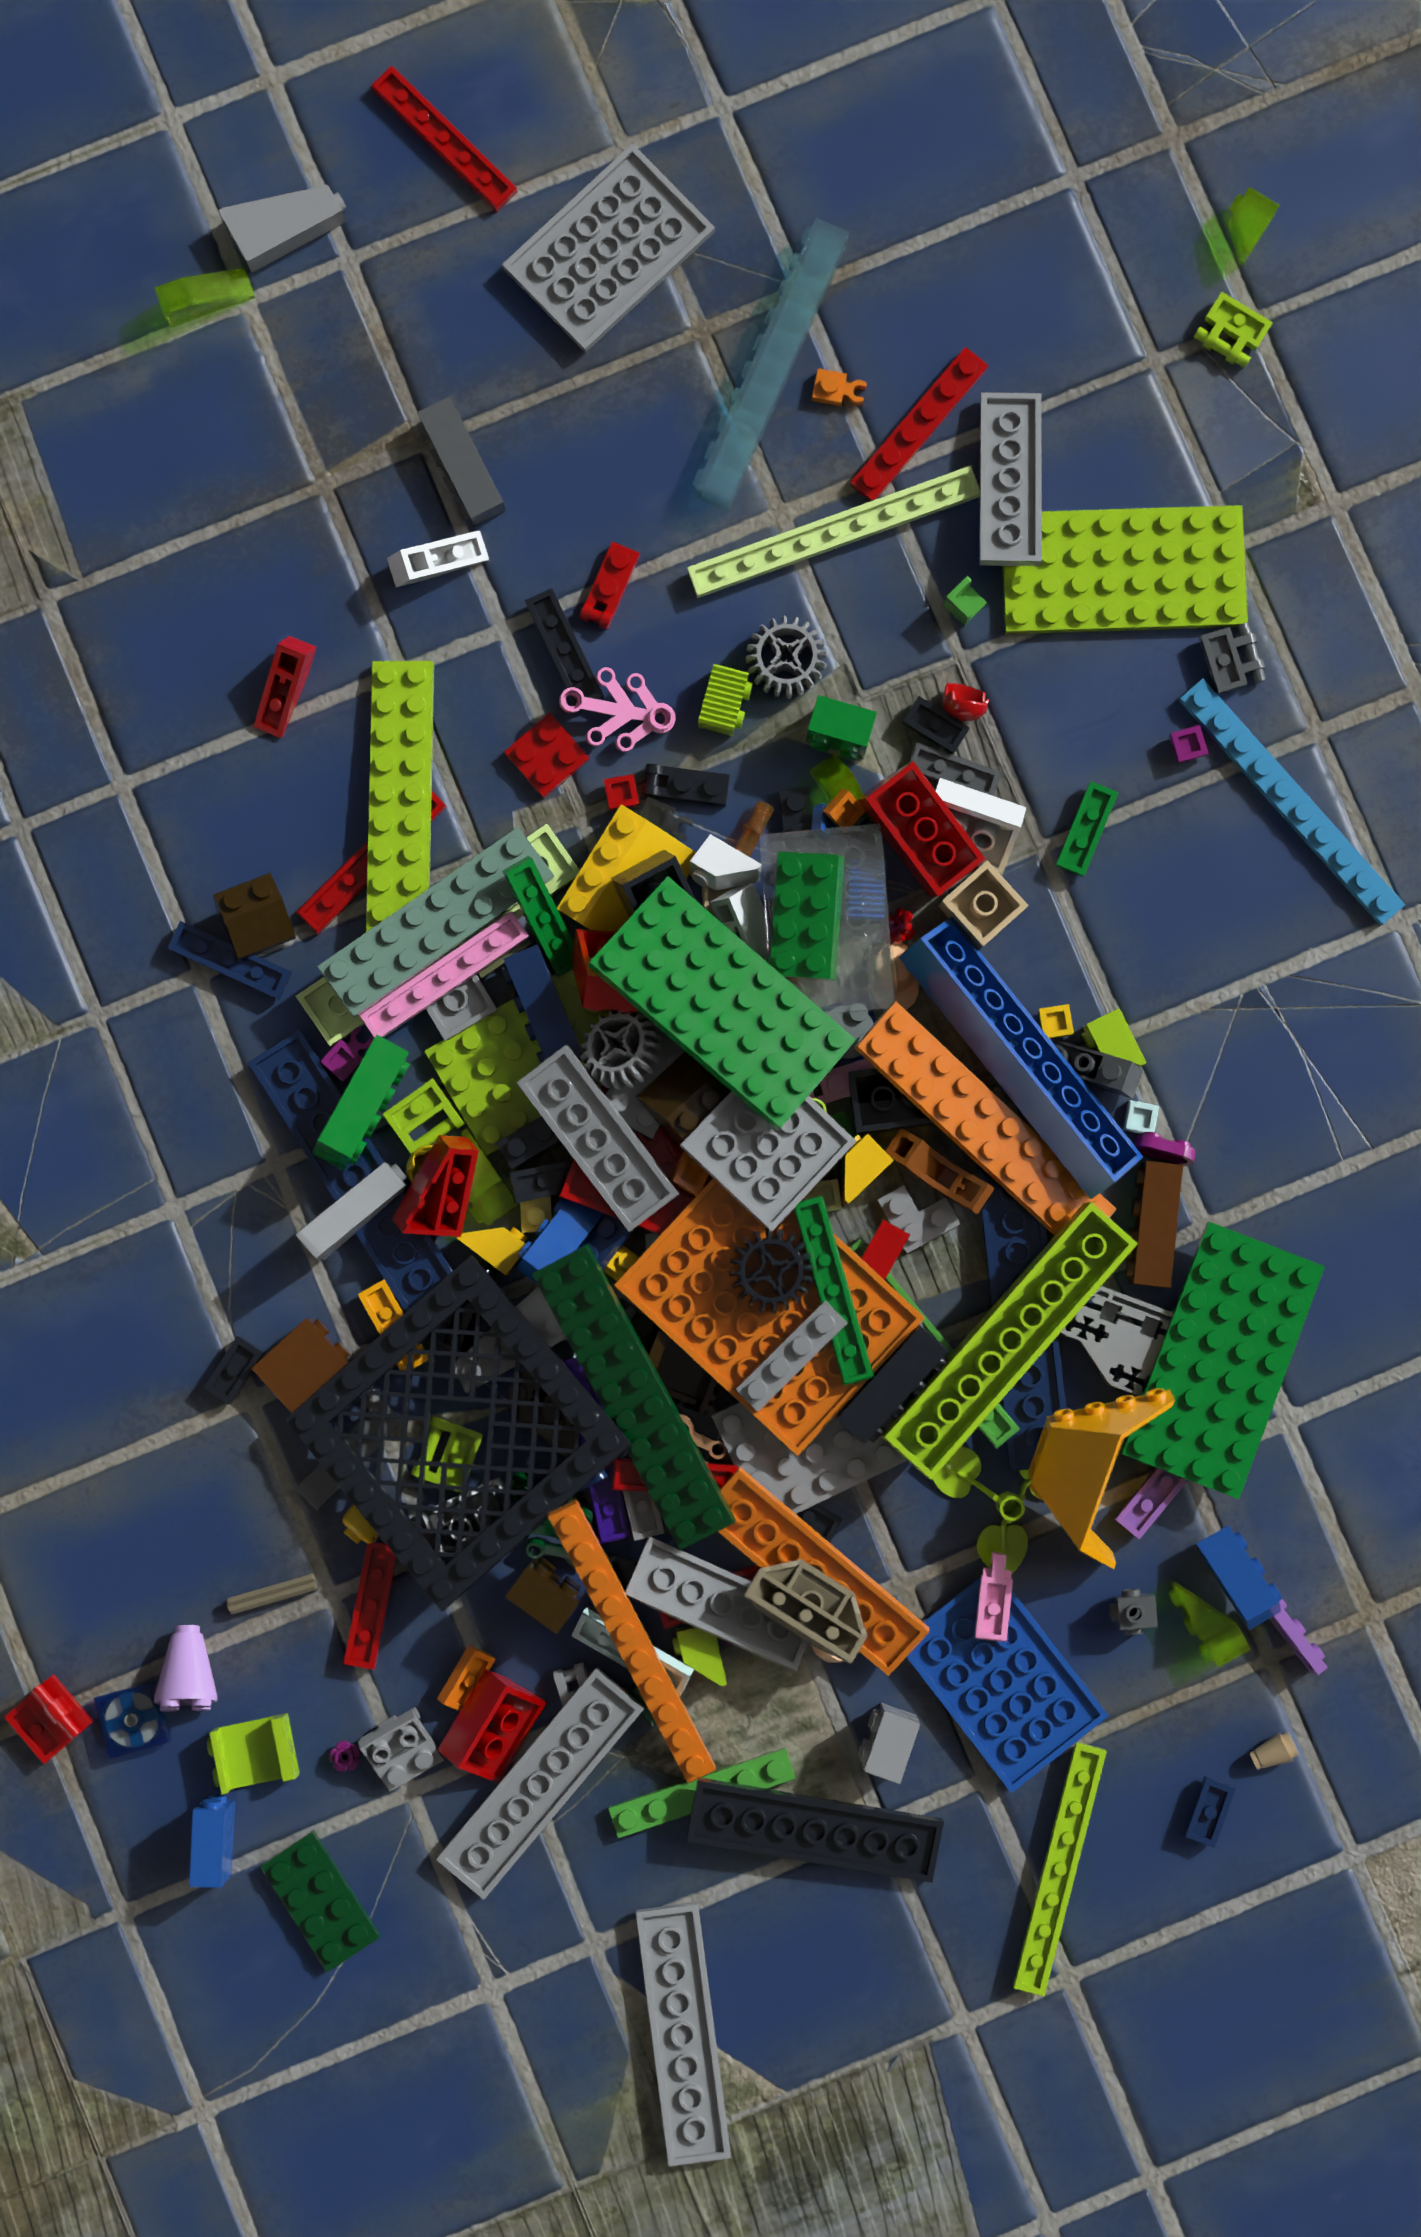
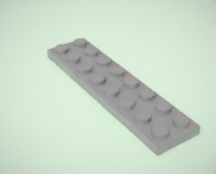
[436,1666,644,1900]
[636,1902,731,2167]

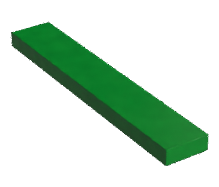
[794,1196,874,1385]

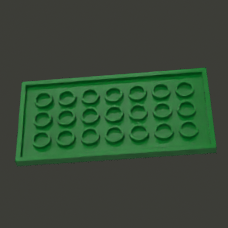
[587,877,856,1131]
[1120,1221,1325,1499]

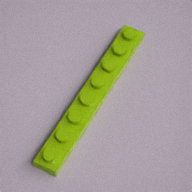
[1013,1742,1107,1996]

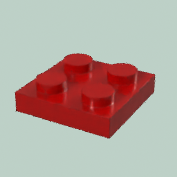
[504,713,590,799]

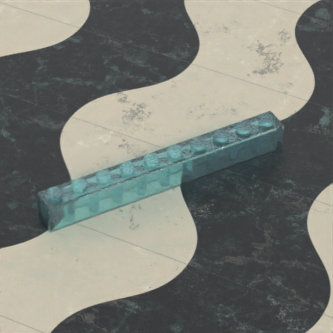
[693,218,849,511]

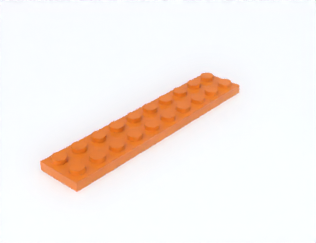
[854,1001,1116,1236]

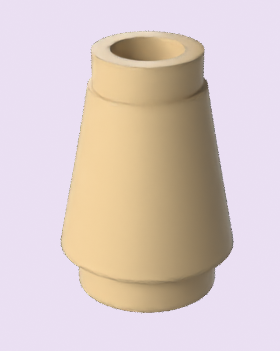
[1250,1732,1299,1770]

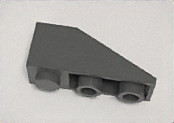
[1050,1038,1143,1099]

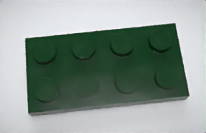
[260,1830,381,1973]

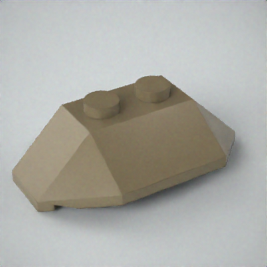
[743,1559,867,1664]

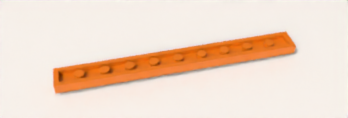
[548,1499,716,1783]

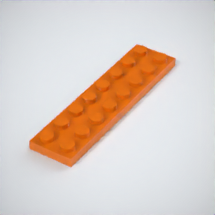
[718,1467,930,1676]

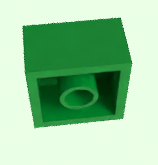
[806,695,877,761]

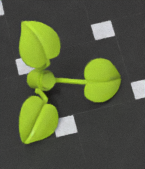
[933,1446,1036,1575]

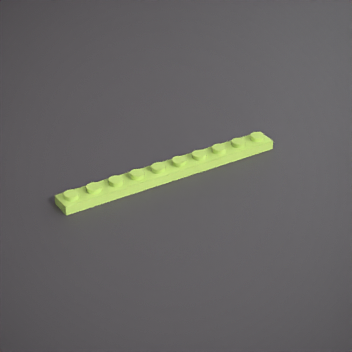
[687,466,980,598]

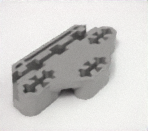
[1059,1286,1173,1396]

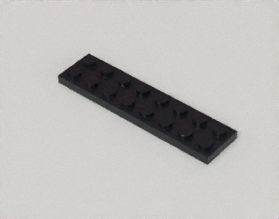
[686,1777,944,1883]

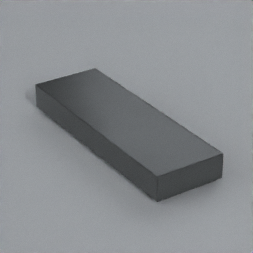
[909,742,1002,796]

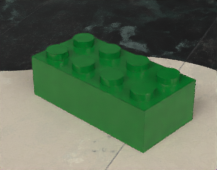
[770,851,845,981]
[312,1034,410,1171]

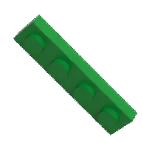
[502,856,574,977]

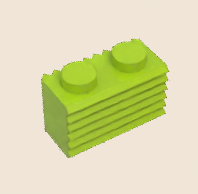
[698,664,753,736]

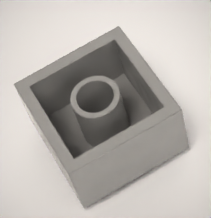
[858,1703,920,1784]

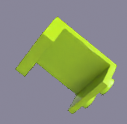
[207,1713,300,1795]

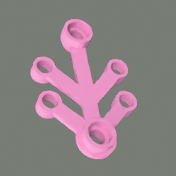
[559,667,675,752]

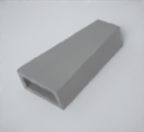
[218,185,347,273]
[296,1162,408,1260]

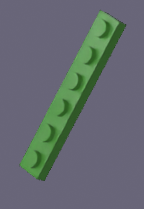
[609,1747,796,1838]

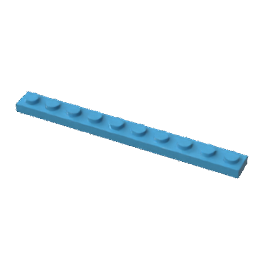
[1178,679,1406,926]

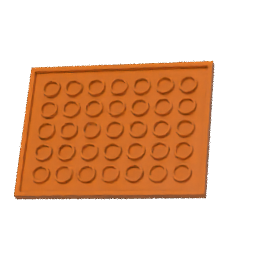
[614,1178,925,1456]

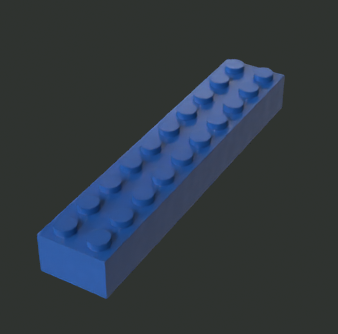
[899,917,1143,1199]

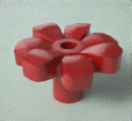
[882,907,915,945]

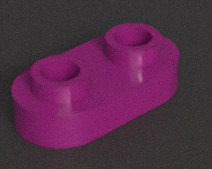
[1134,1132,1196,1166]

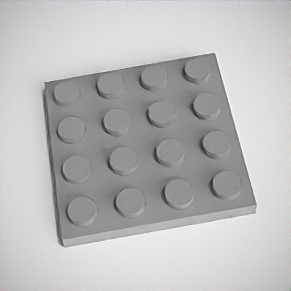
[680,1091,856,1231]

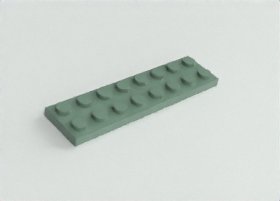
[317,827,554,1018]

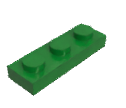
[1055,781,1119,878]

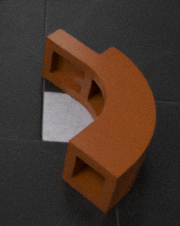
[885,1128,994,1214]

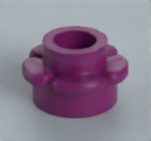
[330,1741,360,1772]

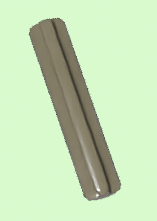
[227,1574,318,1614]

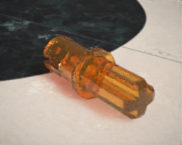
[735,801,775,857]

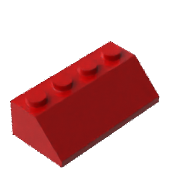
[857,761,985,897]

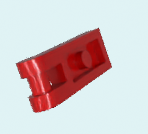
[579,541,640,630]

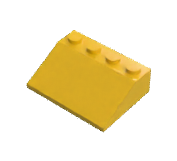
[557,804,696,931]

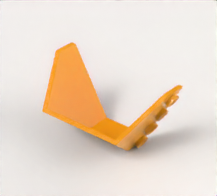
[1028,1389,1175,1569]

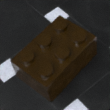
[505,1557,583,1635]

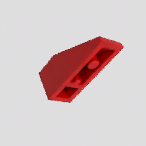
[253,636,317,738]

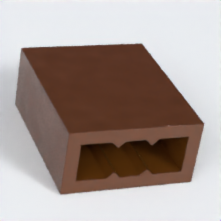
[251,1318,350,1413]

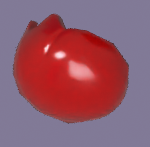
[942,683,989,722]

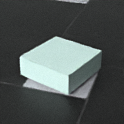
[1122,1100,1159,1135]

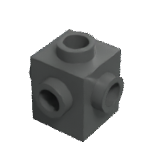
[1109,1588,1158,1635]

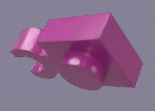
[320,1027,374,1083]

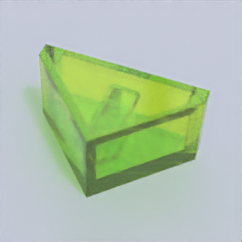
[809,754,863,802]

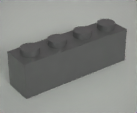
[416,396,506,527]

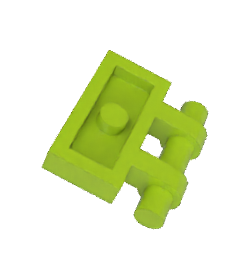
[1194,292,1273,368]

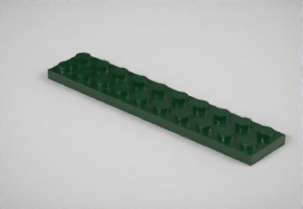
[532,1244,736,1550]

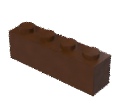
[1125,1161,1183,1288]

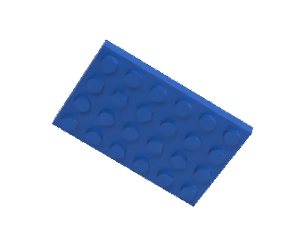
[907,1576,1109,1793]

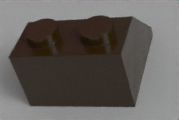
[213,872,296,960]

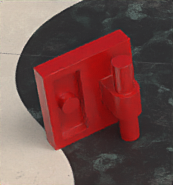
[4,1674,94,1764]

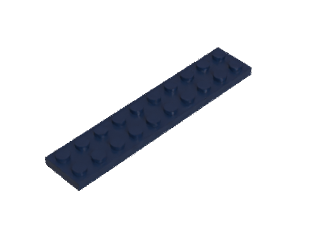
[248,1030,453,1312]
[976,1164,1066,1471]

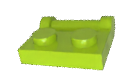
[383,1078,465,1154]
[411,1415,484,1493]

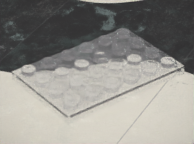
[759,823,895,1014]

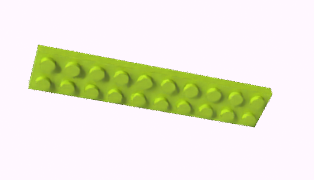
[366,661,434,932]

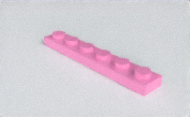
[359,911,530,1038]

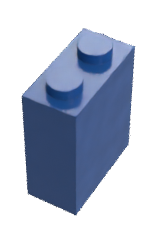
[189,1794,235,1888]

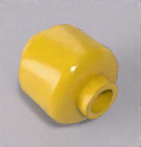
[342,1504,379,1544]

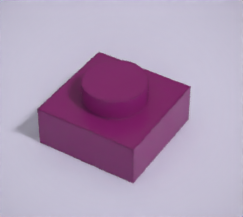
[1169,725,1208,764]

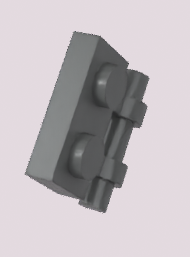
[1199,623,1266,695]

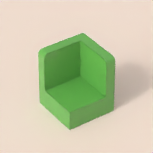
[943,576,987,626]

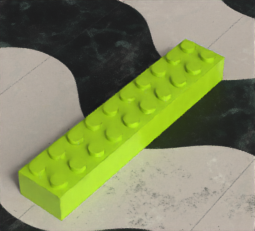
[881,1202,1138,1480]

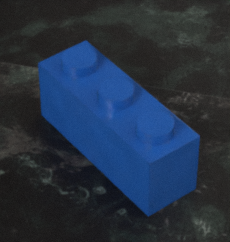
[517,1198,603,1284]
[1197,1525,1282,1630]

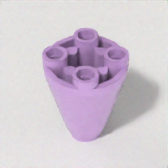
[154,1625,217,1712]

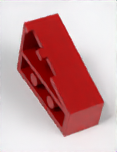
[392,1135,479,1237]

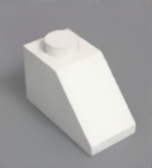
[690,834,761,890]

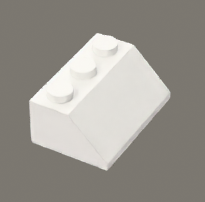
[935,778,1026,875]

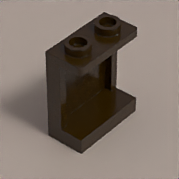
[645,1324,718,1412]

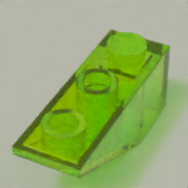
[1167,1580,1251,1668]

